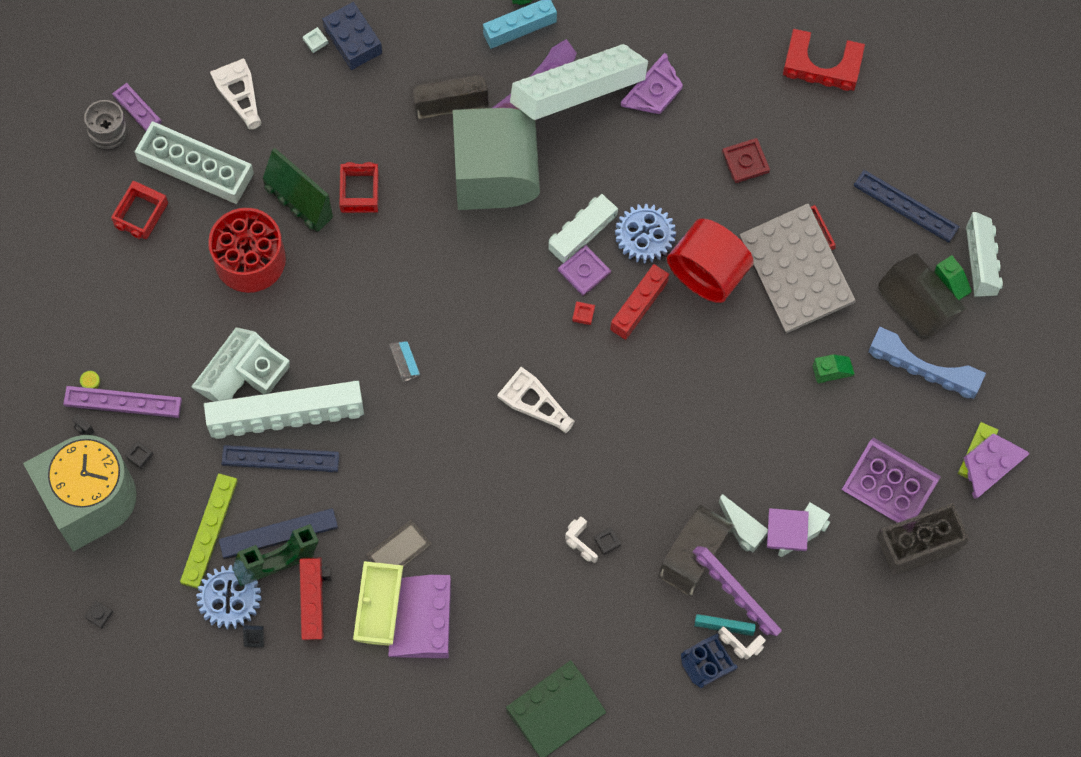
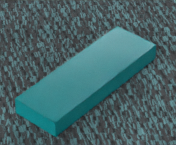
[694,614,756,636]

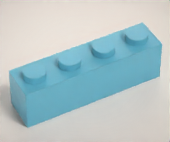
[483,0,557,49]

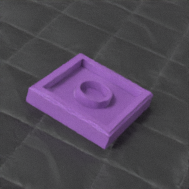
[558,245,611,296]
[767,508,809,551]

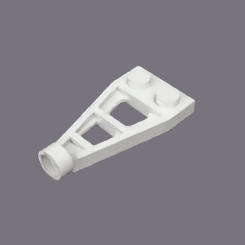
[210,58,262,130]
[497,367,575,433]

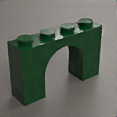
[232,524,319,587]

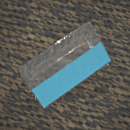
[389,341,420,382]

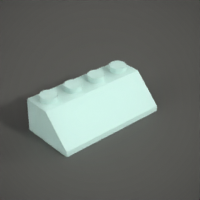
[966,212,1003,297]
[192,327,270,402]

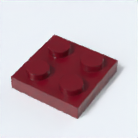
[722,138,770,184]

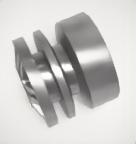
[84,100,127,149]

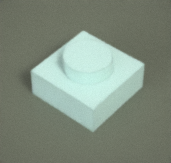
[303,27,328,53]

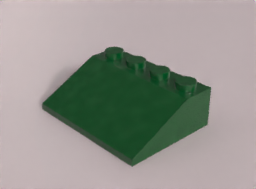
[263,148,333,232]
[506,660,606,757]

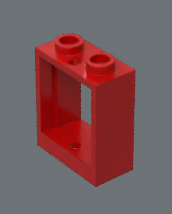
[340,162,379,213]
[111,181,168,240]

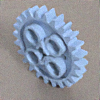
[615,204,676,263]
[196,565,261,629]

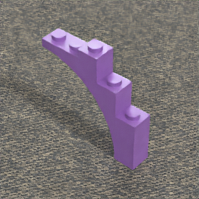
[492,39,577,110]

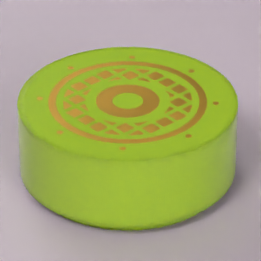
[80,371,100,389]

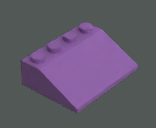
[842,437,941,530]
[389,575,451,658]

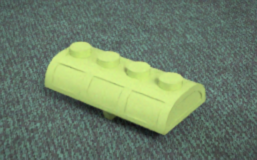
[353,561,403,645]

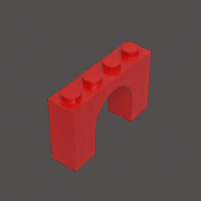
[783,29,865,91]

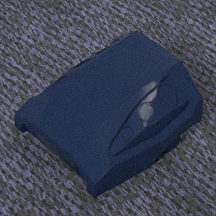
[681,634,738,688]

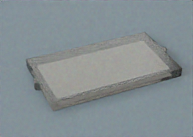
[366,520,431,566]

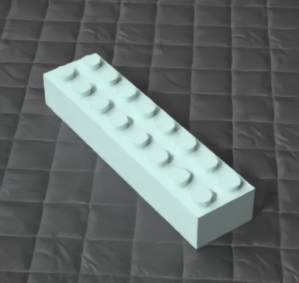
[510,44,648,120]
[204,381,364,439]

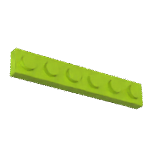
[180,473,238,589]

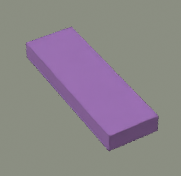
[112,83,162,131]

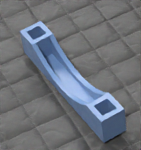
[868,327,986,399]

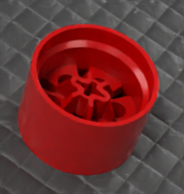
[209,208,286,293]
[667,219,754,303]

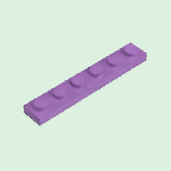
[64,386,182,418]
[693,546,782,636]

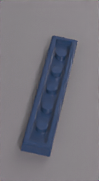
[854,170,960,243]
[221,445,340,472]
[219,508,338,559]

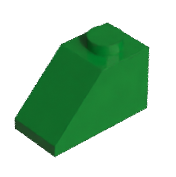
[933,255,972,302]
[812,354,855,384]

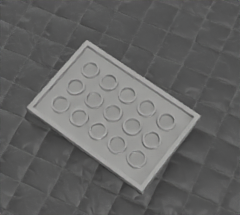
[740,204,856,334]

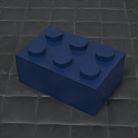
[322,2,382,70]

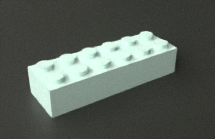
[135,121,254,204]

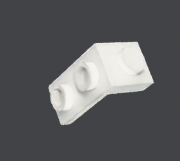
[565,517,598,563]
[718,627,766,660]

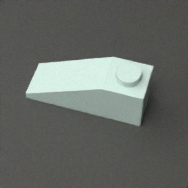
[719,494,768,553]
[778,503,830,557]

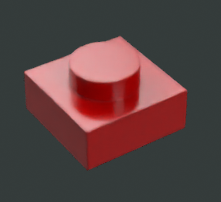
[572,301,595,325]

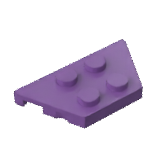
[621,53,683,114]
[964,434,1029,499]

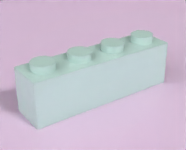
[549,194,618,263]

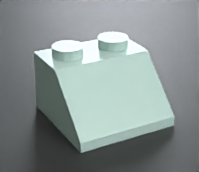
[235,339,290,395]

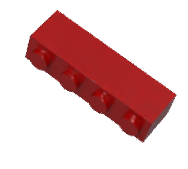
[610,264,669,340]
[300,557,324,640]

